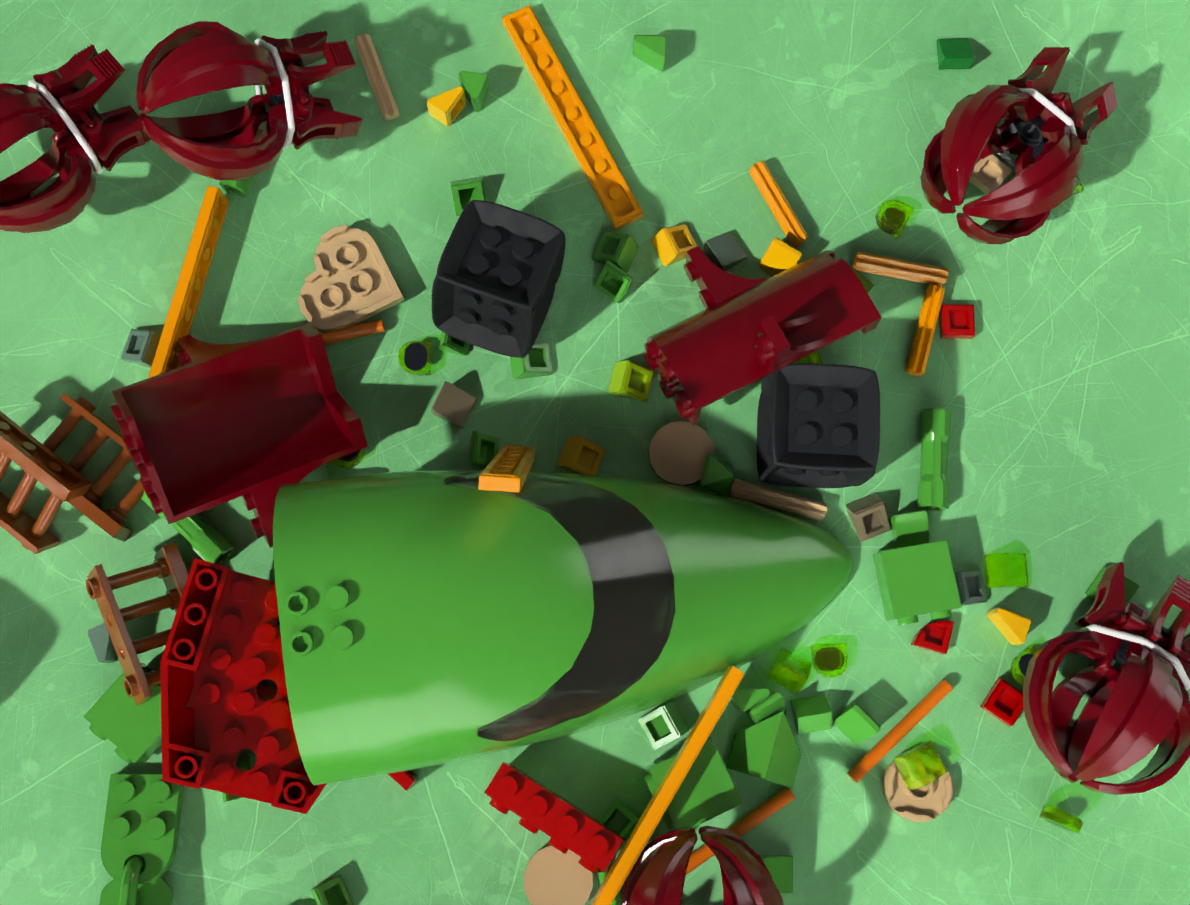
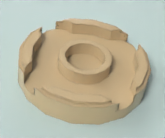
[648,420,715,486]
[882,751,953,822]
[524,844,593,905]

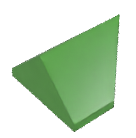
[726,711,802,788]

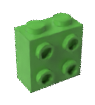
[873,540,962,626]
[84,662,162,763]
[644,737,743,830]

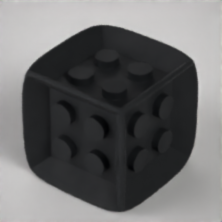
[432,200,566,358]
[756,363,880,488]

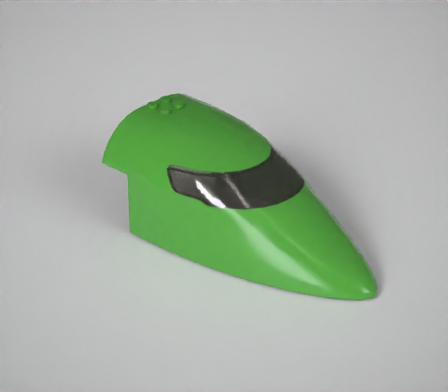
[273,470,853,785]

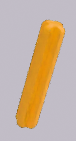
[749,161,808,247]
[853,252,948,286]
[906,284,945,377]

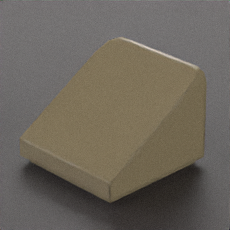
[431,381,477,428]
[846,494,892,542]

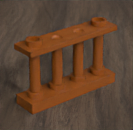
[43,393,144,542]
[0,411,92,554]
[86,542,189,706]

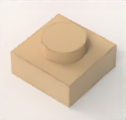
[969,154,1013,194]

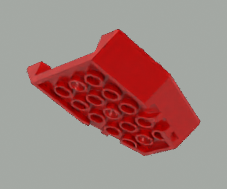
[160,558,327,814]

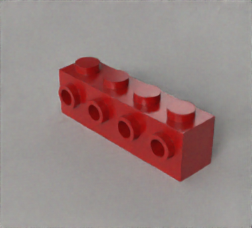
[484,762,626,874]

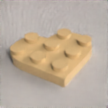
[298,225,405,332]

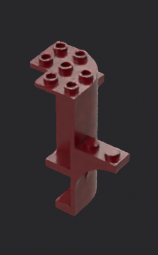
[644,246,882,426]
[110,322,368,548]

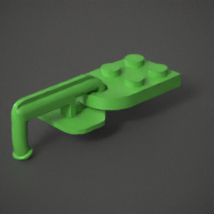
[99,774,183,905]

